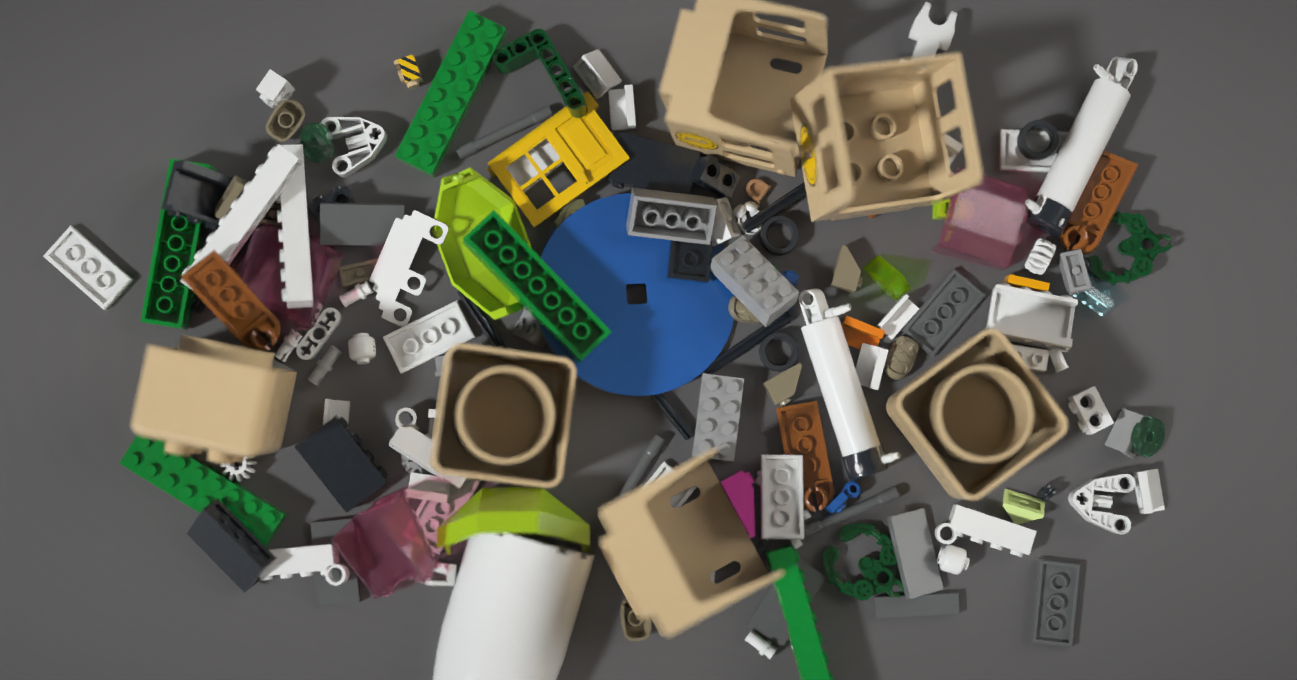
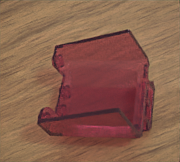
[931,166,1028,270]
[239,224,344,331]
[331,488,438,599]

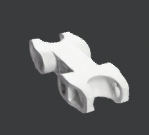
[900,2,957,69]

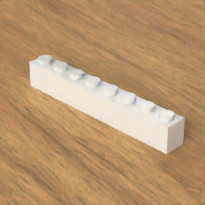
[180,144,303,290]
[276,144,313,308]

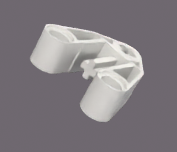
[320,117,387,178]
[1068,474,1136,534]

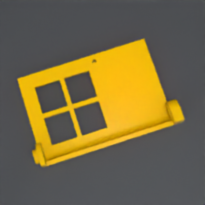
[486,91,630,228]

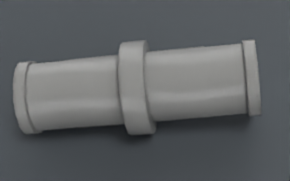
[307,345,342,386]

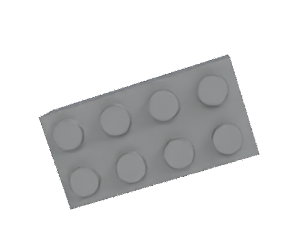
[626,188,717,245]
[710,235,800,327]
[692,373,744,462]

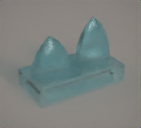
[1073,274,1115,316]

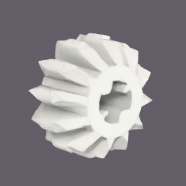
[1025,238,1056,275]
[220,457,257,482]

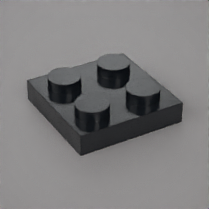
[667,240,712,283]

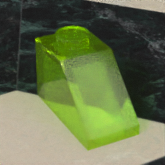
[863,255,911,302]

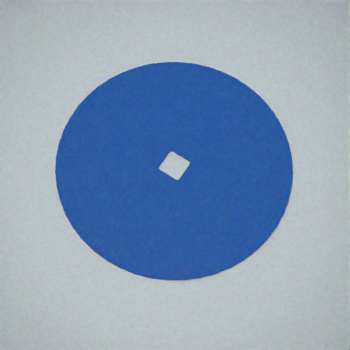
[539,193,734,396]

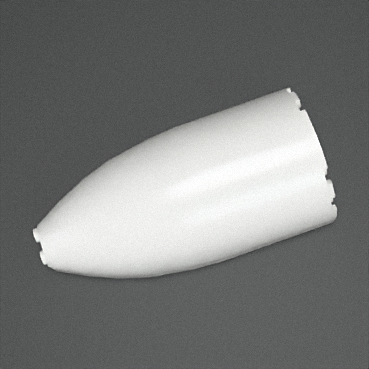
[433,533,595,680]

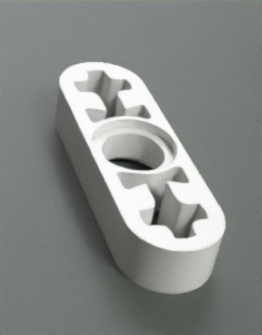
[296,308,341,360]

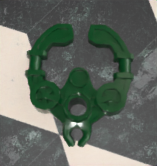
[1088,211,1173,286]
[823,523,904,601]

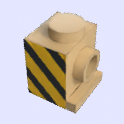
[394,54,423,89]

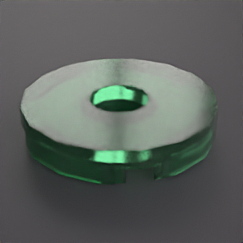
[300,122,334,163]
[1130,416,1165,457]

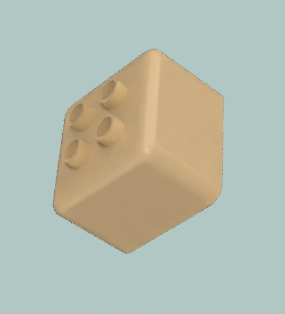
[886,329,1068,500]
[131,335,297,464]
[429,343,576,487]

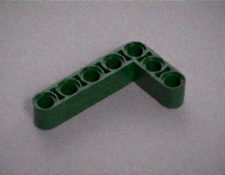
[493,29,588,118]

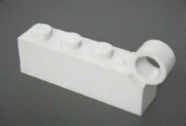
[389,408,467,491]
[935,504,1037,557]
[260,543,349,585]

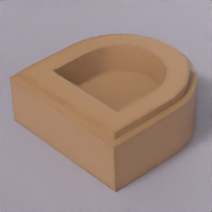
[746,179,771,204]

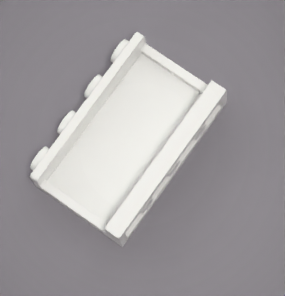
[986,283,1078,352]

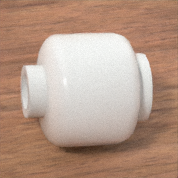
[348,333,376,365]
[937,545,970,575]

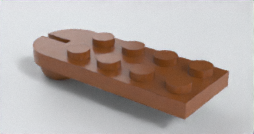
[1059,151,1138,255]
[181,249,280,351]
[776,401,834,512]

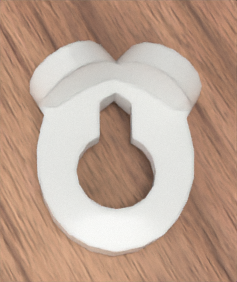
[733,201,762,235]

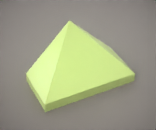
[1003,489,1045,525]

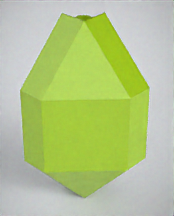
[432,167,533,320]
[437,487,590,555]

